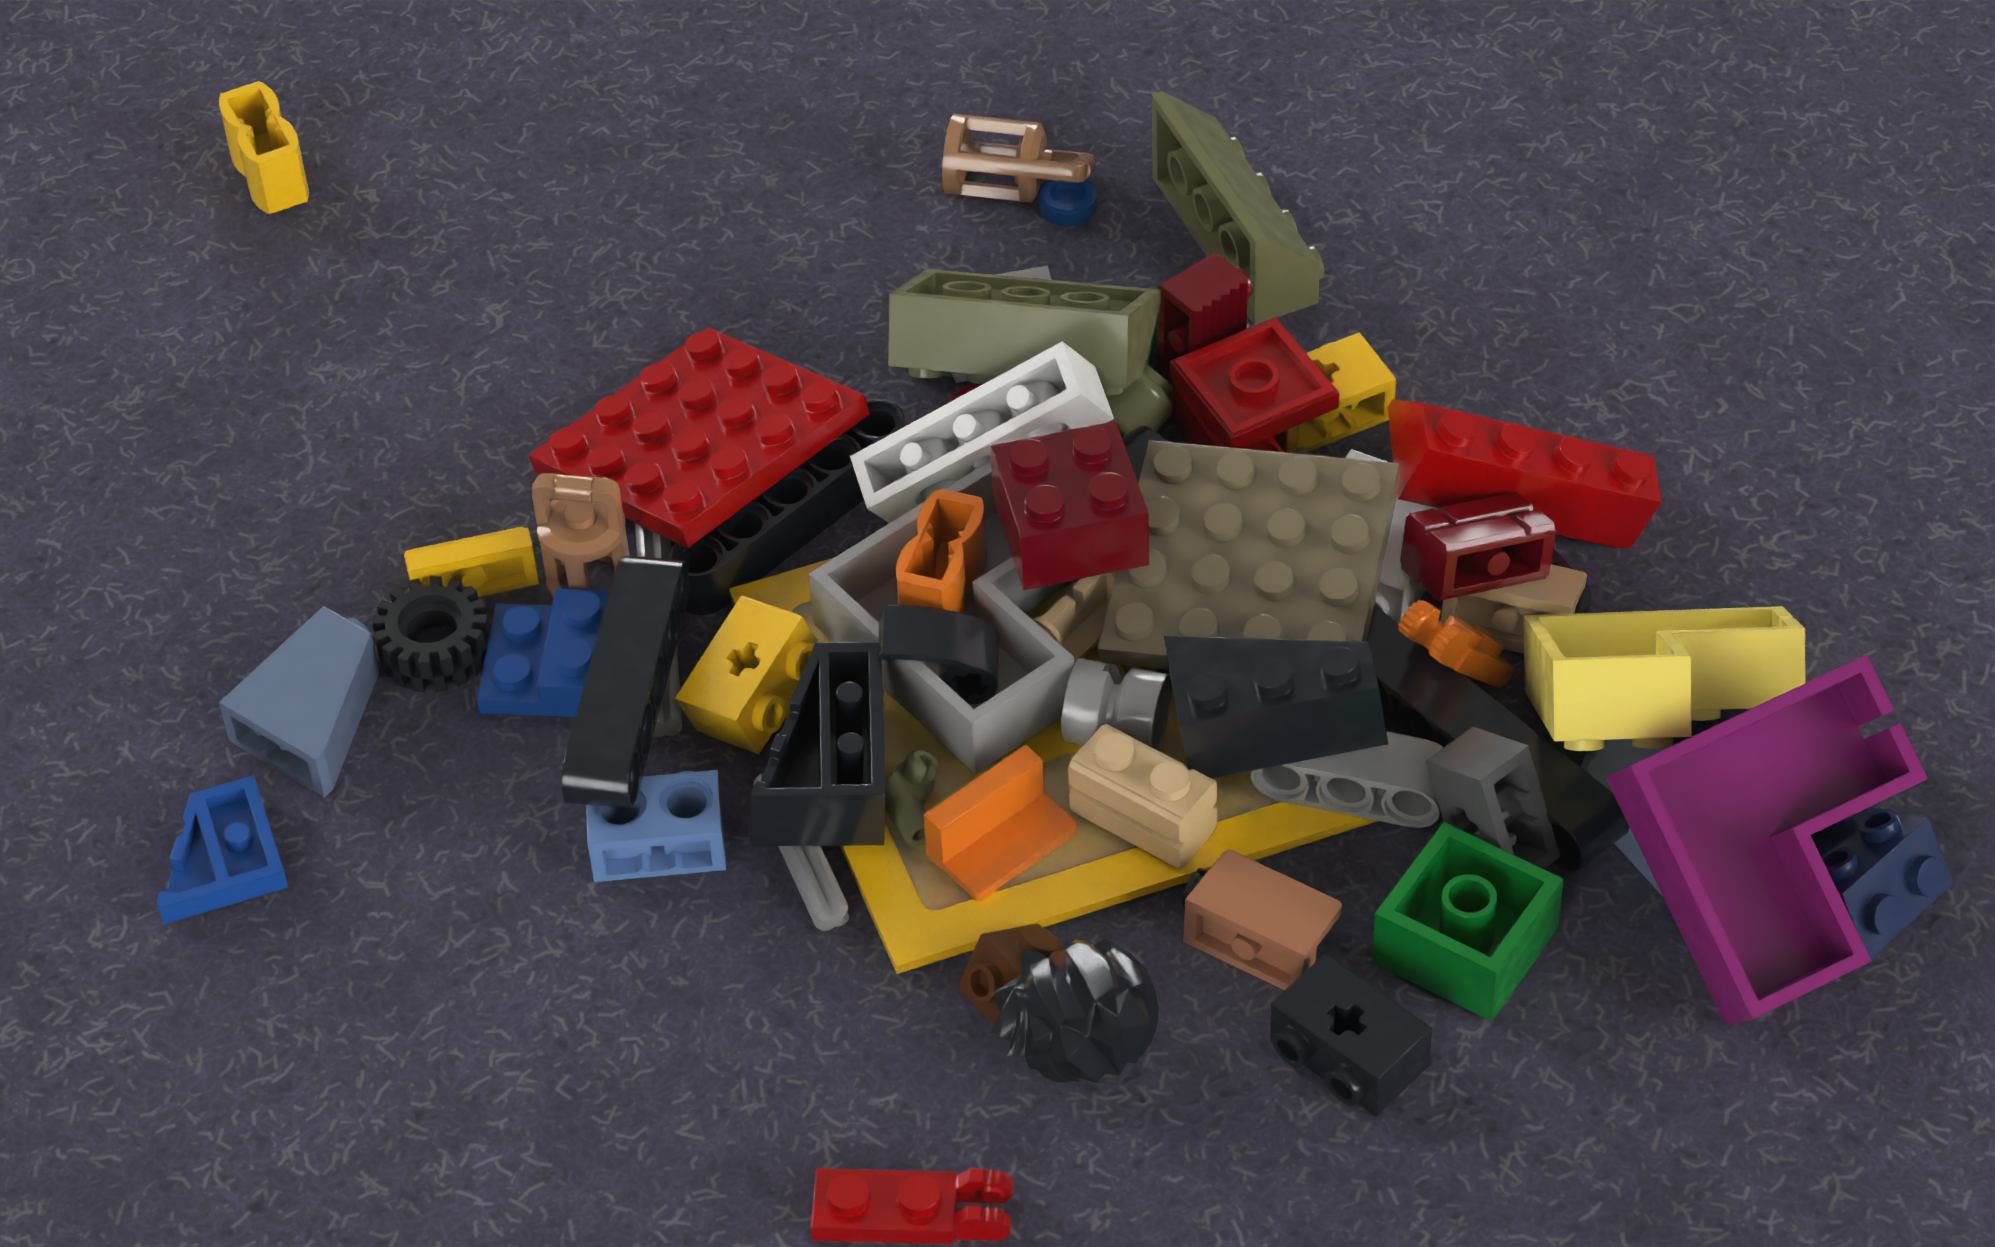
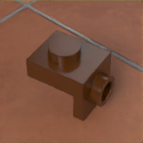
[959,924,1065,1025]

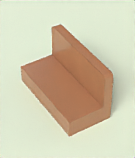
[1183,850,1342,990]

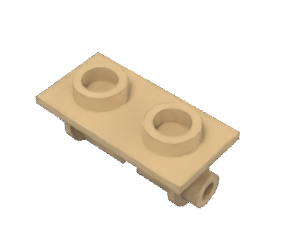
[1032,572,1116,664]

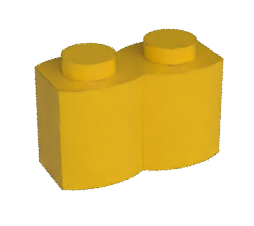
[219,81,309,214]

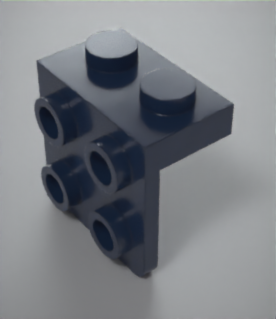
[1811,807,1954,958]

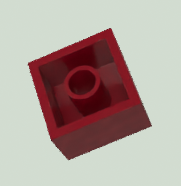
[990,421,1149,590]

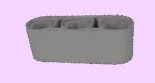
[1251,732,1444,828]

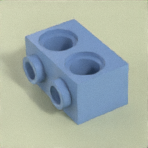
[586,770,726,882]

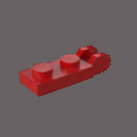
[811,1168,1014,1244]

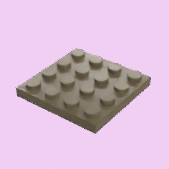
[1098,440,1401,670]

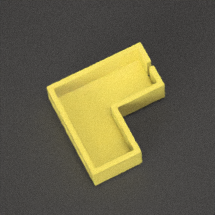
[1523,606,1805,751]

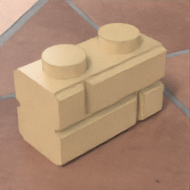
[1068,724,1217,869]

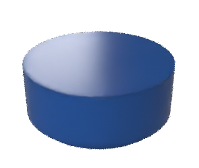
[1038,179,1097,226]

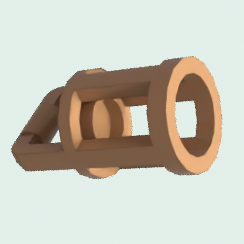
[942,114,1096,203]
[532,473,630,601]

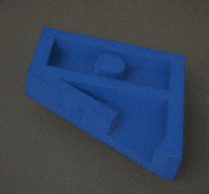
[157,775,288,925]

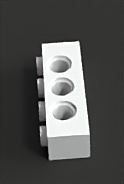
[850,341,1114,523]

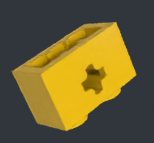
[1273,332,1396,453]
[674,595,818,755]

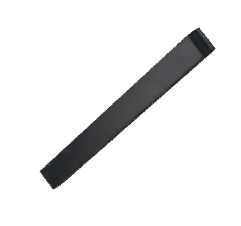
[1122,426,1630,871]

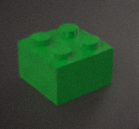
[1372,822,1563,1022]

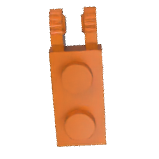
[1398,600,1517,689]

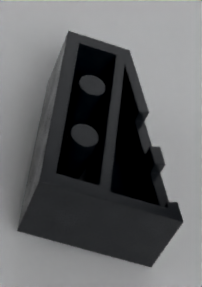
[1164,635,1388,778]

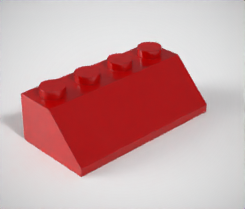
[1387,399,1662,548]

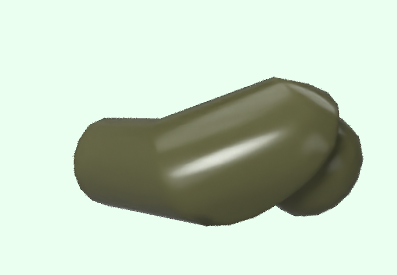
[885,750,939,847]

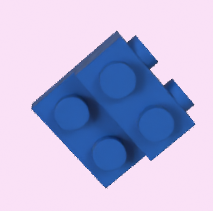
[477,589,610,717]

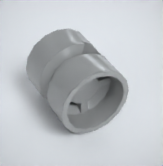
[1061,658,1172,751]

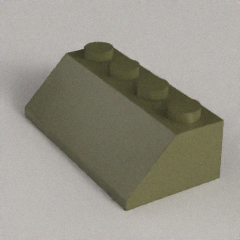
[1152,91,1324,325]
[888,269,1161,396]

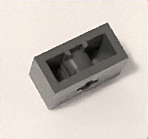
[1426,727,1561,869]

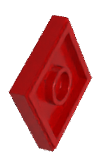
[1170,317,1339,449]

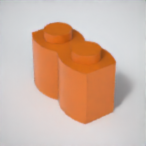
[896,488,987,614]

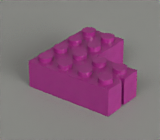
[1606,655,1928,1026]

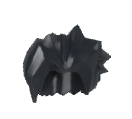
[991,938,1159,1084]

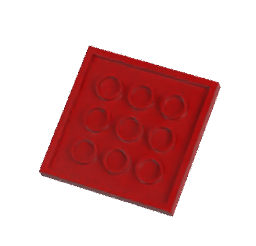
[529,327,870,548]

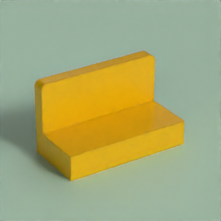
[404,527,539,597]

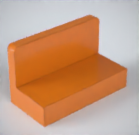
[923,744,1077,901]

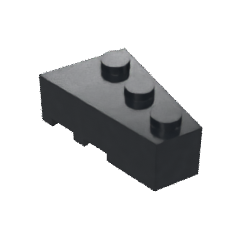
[750,642,886,846]

